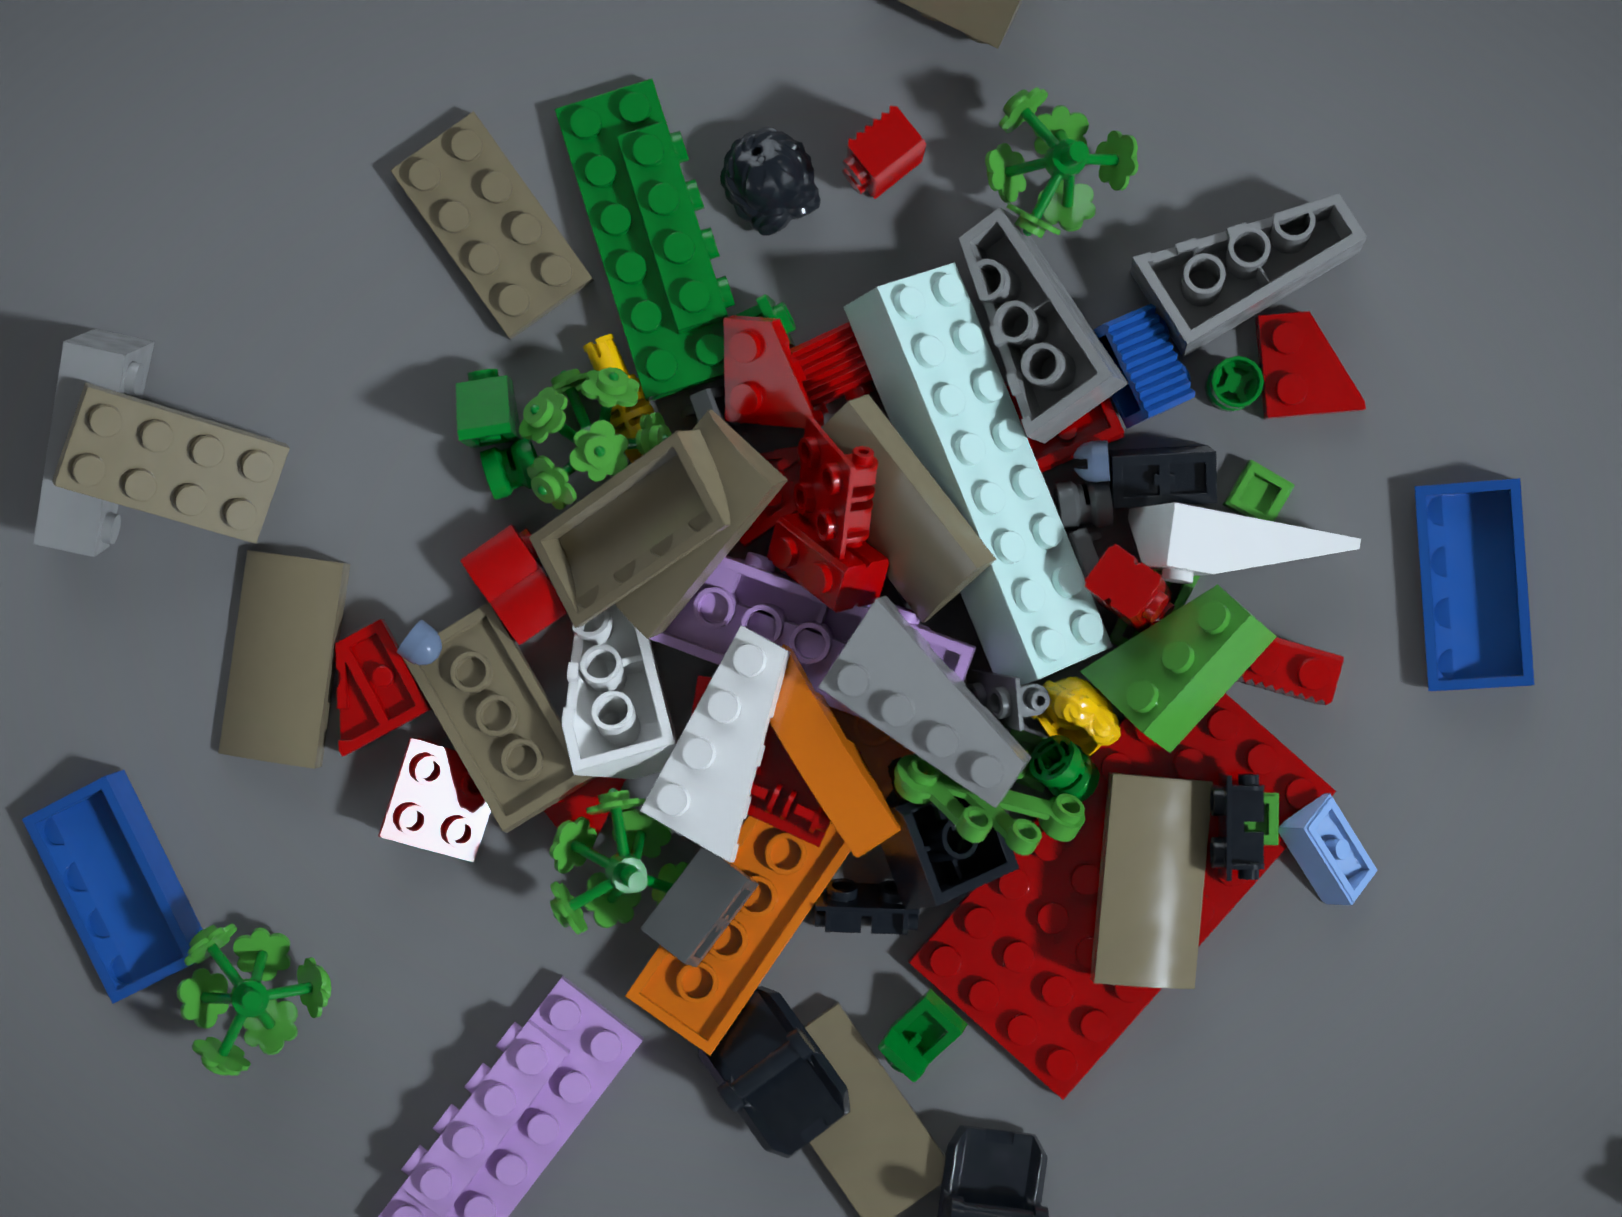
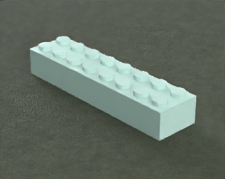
[843,262,1113,685]

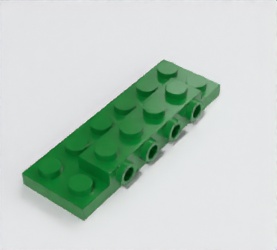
[555,78,735,401]

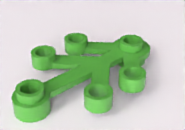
[894,747,1085,855]

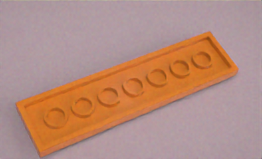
[625,706,915,1056]

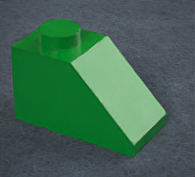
[456,369,522,449]

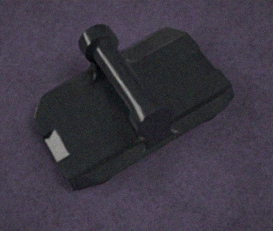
[698,986,851,1158]
[937,1125,1049,1217]

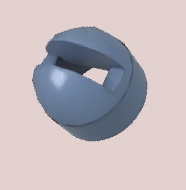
[1073,440,1110,482]
[397,620,442,665]

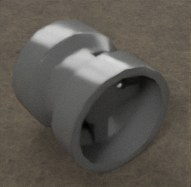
[1054,480,1113,532]

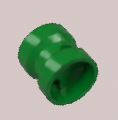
[1205,356,1264,412]
[480,438,538,500]
[1029,735,1100,802]

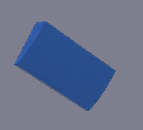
[1414,478,1535,692]
[22,770,203,1004]

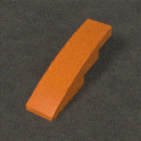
[769,644,901,858]

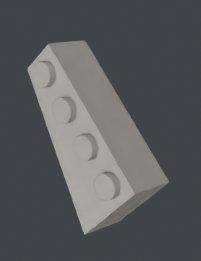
[33,329,155,557]
[818,596,1031,808]

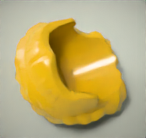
[1031,677,1121,756]

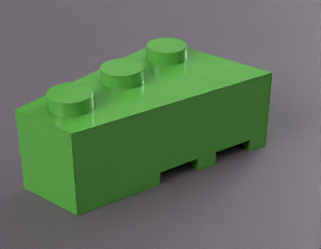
[1080,584,1277,753]

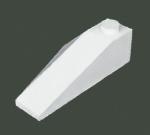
[1128,503,1361,584]
[562,604,677,779]

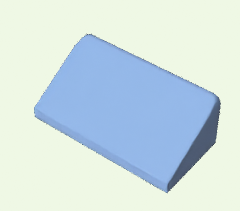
[1279,793,1378,905]

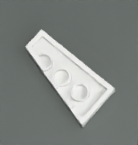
[640,625,790,862]

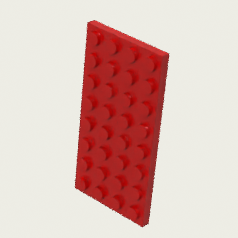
[908,693,1336,1100]

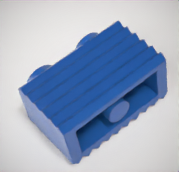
[1093,304,1195,429]

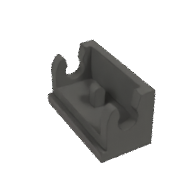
[640,847,759,968]

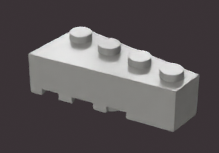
[1130,194,1367,357]
[959,207,1128,444]

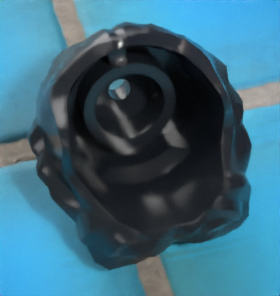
[720,127,821,236]

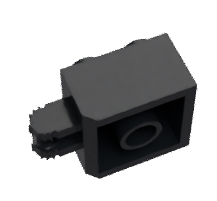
[881,754,1019,910]

